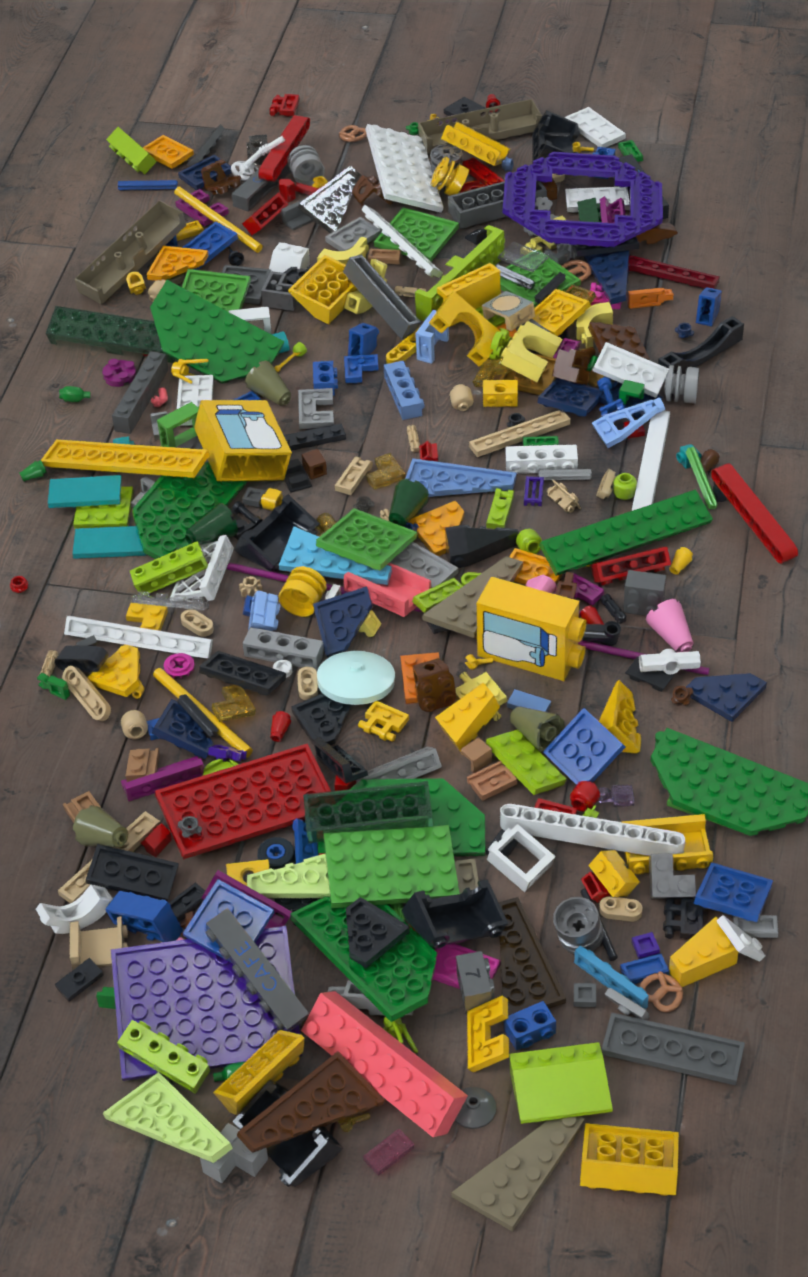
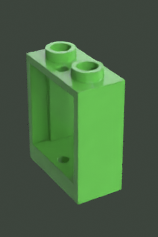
[157,402,199,447]

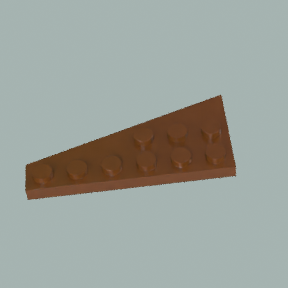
[237,1051,385,1153]

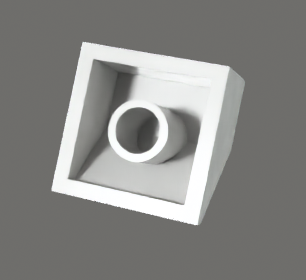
[269,242,310,273]

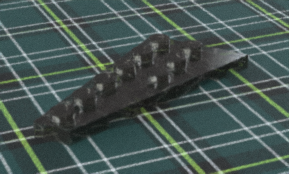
[298,166,362,234]

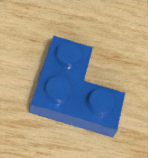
[344,354,379,383]

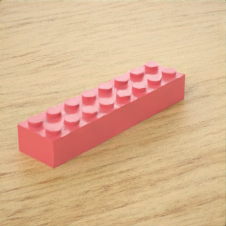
[301,991,468,1137]

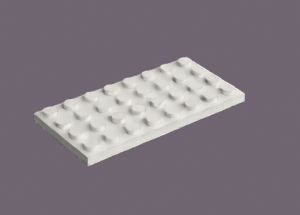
[365,124,444,213]

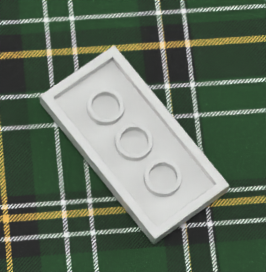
[593,342,669,398]

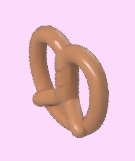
[339,125,367,142]
[562,260,591,282]
[639,971,683,1012]

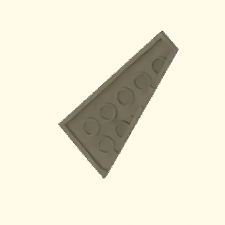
[422,556,523,638]
[451,1116,585,1232]

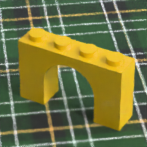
[429,291,500,367]

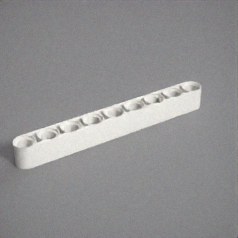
[632,411,670,511]
[500,804,685,856]

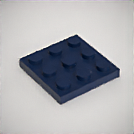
[537,378,604,416]

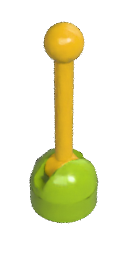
[274,342,307,372]

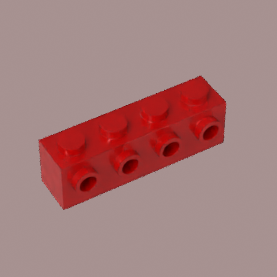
[591,547,671,585]

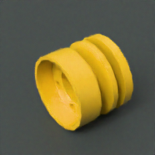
[430,156,469,196]
[278,566,327,617]

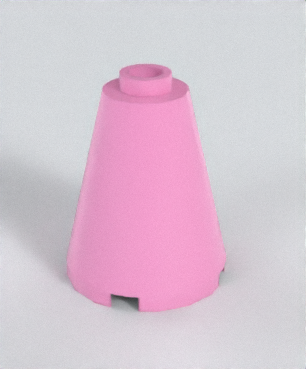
[646,599,693,653]

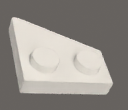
[717,915,765,962]

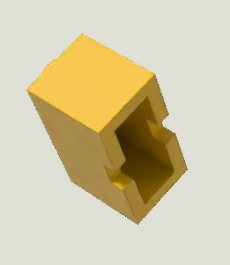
[588,850,640,897]

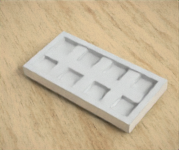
[565,107,626,148]
[565,187,630,213]
[177,375,214,426]

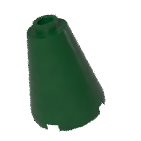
[388,478,429,526]
[185,503,238,545]

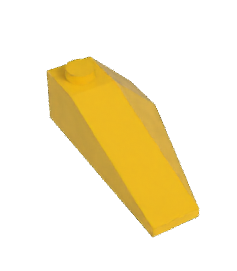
[599,680,641,753]

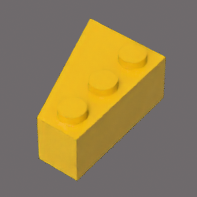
[435,682,500,755]
[669,917,738,987]

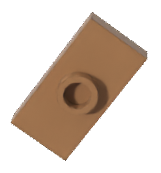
[368,249,402,264]

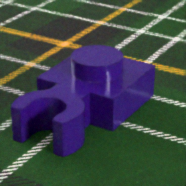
[208,745,247,761]

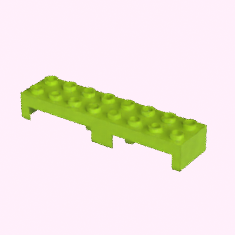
[415,225,505,321]

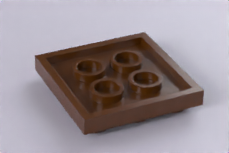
[588,322,650,360]

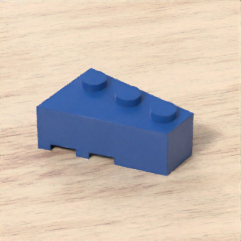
[105,891,183,942]

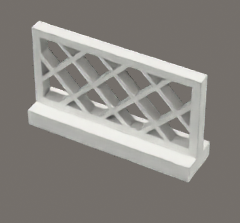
[170,535,234,601]

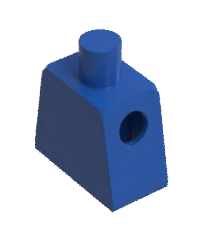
[696,287,722,327]
[348,323,379,356]

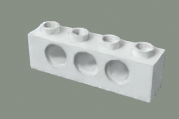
[506,445,578,474]

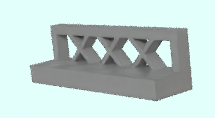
[357,746,442,782]

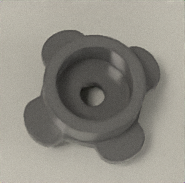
[178,816,202,838]

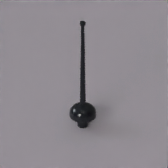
[227,246,244,266]

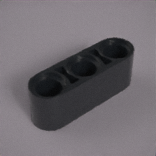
[54,646,109,672]

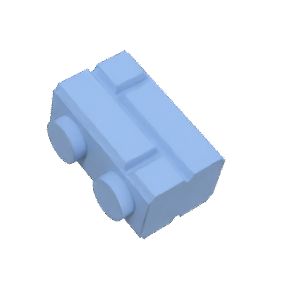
[248,590,280,631]

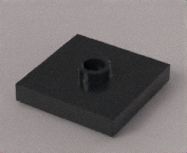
[444,97,485,120]

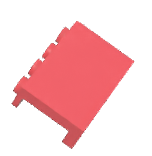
[344,562,431,617]

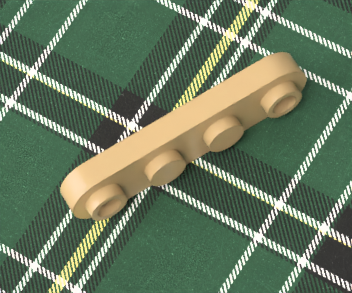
[62,666,111,721]

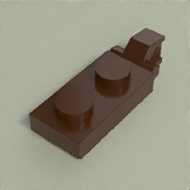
[555,572,577,599]

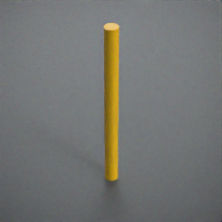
[174,187,263,253]
[153,668,253,758]

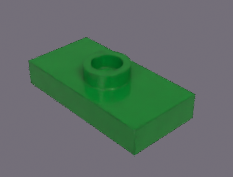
[618,140,643,162]
[523,436,559,446]

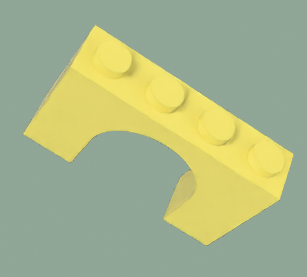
[501,321,563,382]

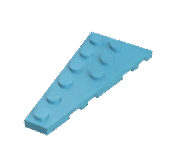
[279,527,392,585]

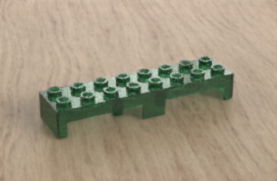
[46,306,175,363]

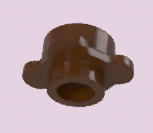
[671,686,693,706]

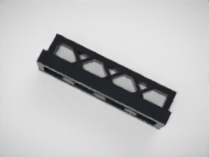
[313,737,368,784]

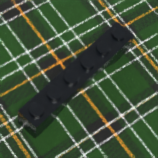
[658,316,744,374]

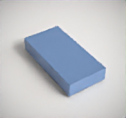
[507,689,551,712]

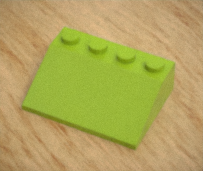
[509,1042,613,1124]

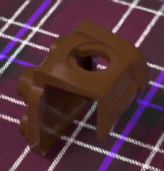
[201,159,242,195]
[352,175,394,208]
[413,658,456,712]

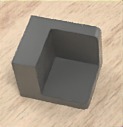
[545,249,570,266]

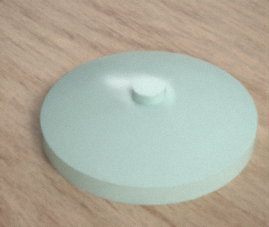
[317,651,395,705]

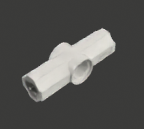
[639,649,701,675]

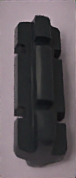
[601,594,627,624]

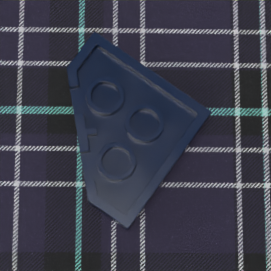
[313,586,373,657]
[686,673,767,722]
[152,699,214,759]

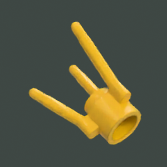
[171,359,209,384]

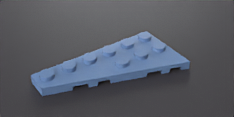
[405,458,517,497]

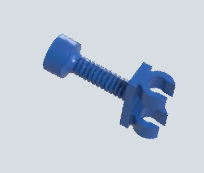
[597,377,626,417]

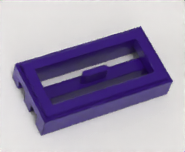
[524,476,544,506]

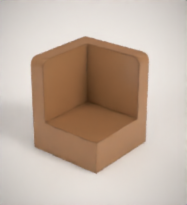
[461,737,492,773]

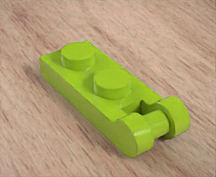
[486,488,514,529]

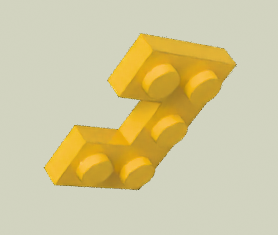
[467,995,509,1073]

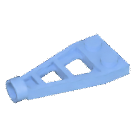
[592,398,665,448]

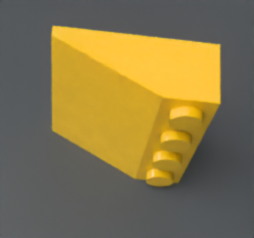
[288,255,358,325]
[213,1030,304,1115]
[580,1123,679,1196]

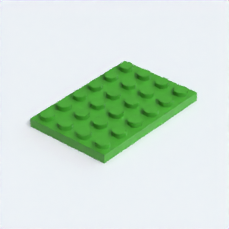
[324,825,460,908]

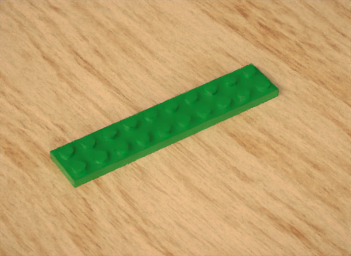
[539,489,713,576]

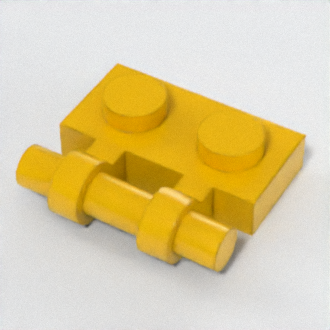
[358,701,409,742]

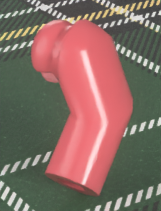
[151,387,168,407]

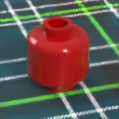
[570,781,600,811]

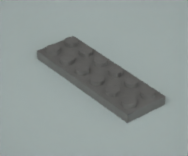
[601,1012,745,1086]

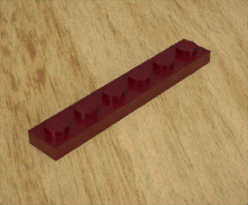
[629,255,720,289]

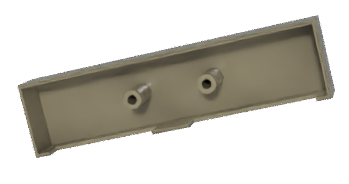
[418,99,542,154]
[74,201,186,305]

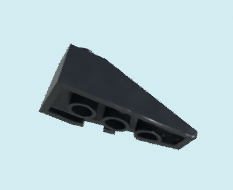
[445,525,519,568]

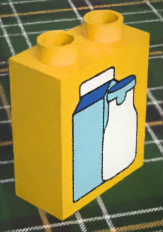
[194,400,292,481]
[476,577,586,681]

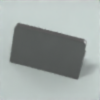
[281,198,318,230]

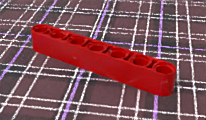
[258,115,310,182]
[711,463,798,564]

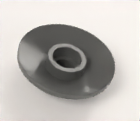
[455,1087,496,1129]

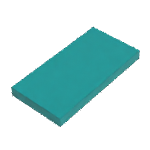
[48,475,122,508]
[72,526,146,559]

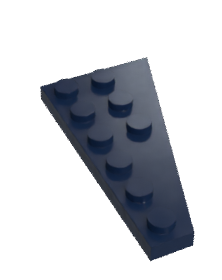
[584,250,630,305]

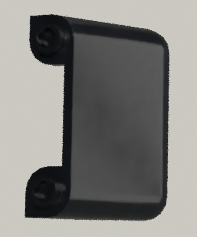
[532,110,580,164]
[234,494,320,571]
[402,879,508,949]
[233,1080,343,1187]

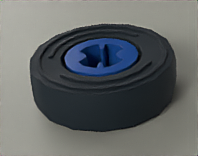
[257,837,295,870]

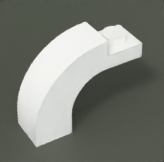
[36,885,113,934]

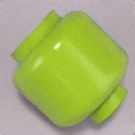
[613,473,637,500]
[516,529,542,554]

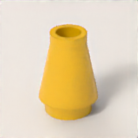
[669,547,693,575]

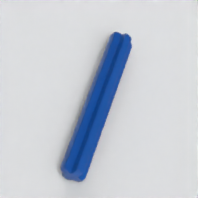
[118,180,178,190]

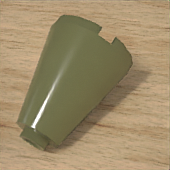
[245,360,291,406]
[510,706,565,752]
[73,805,129,847]

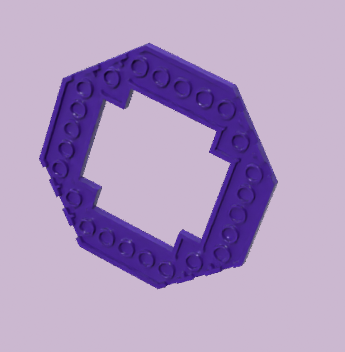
[502,152,663,247]

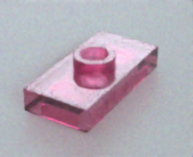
[363,1129,414,1176]

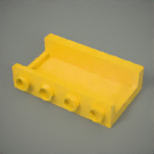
[441,122,510,166]
[437,263,501,327]
[622,814,713,874]

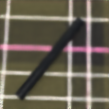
[580,888,618,961]

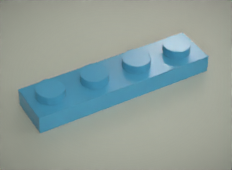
[574,945,649,1009]

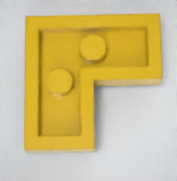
[126,602,168,631]

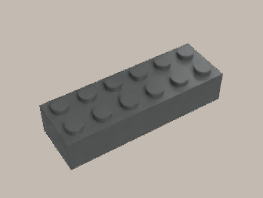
[448,181,547,229]

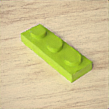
[412,578,463,613]

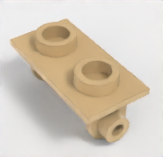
[547,480,581,513]

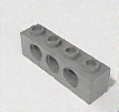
[243,627,324,670]

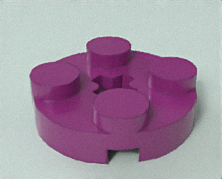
[102,359,136,387]

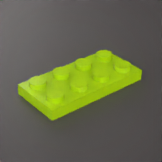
[486,729,566,795]

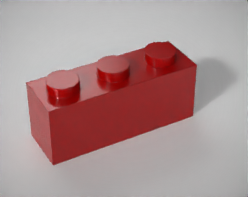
[242,192,288,236]

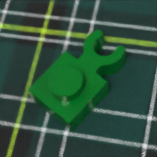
[37,673,70,700]

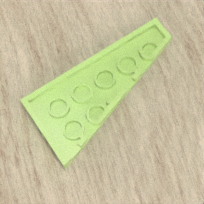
[247,854,330,898]
[103,1072,233,1163]

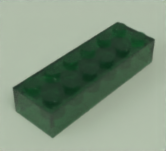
[303,781,433,843]

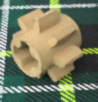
[239,576,263,597]

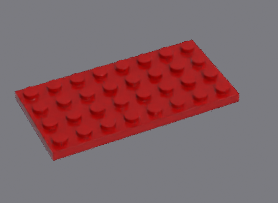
[155,743,336,860]

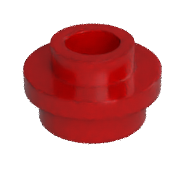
[10,576,29,593]

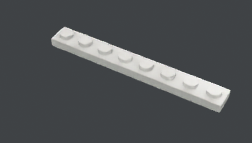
[362,205,443,278]
[64,616,213,659]

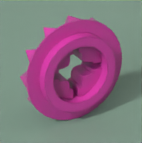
[164,653,195,679]

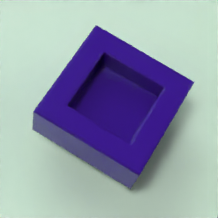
[632,932,660,959]

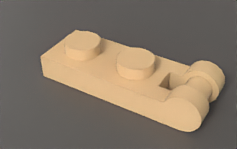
[335,457,373,495]

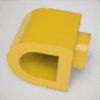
[126,272,146,295]
[261,488,283,511]

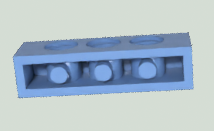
[384,361,424,420]

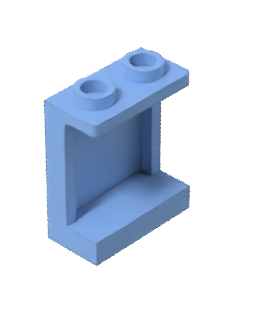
[416,310,449,364]

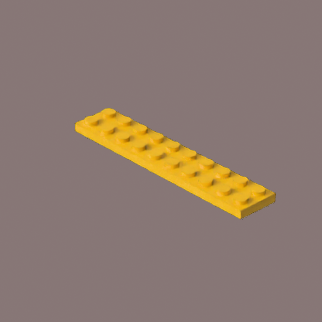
[41,439,210,478]

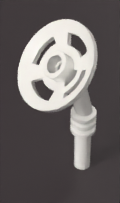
[231,136,285,181]

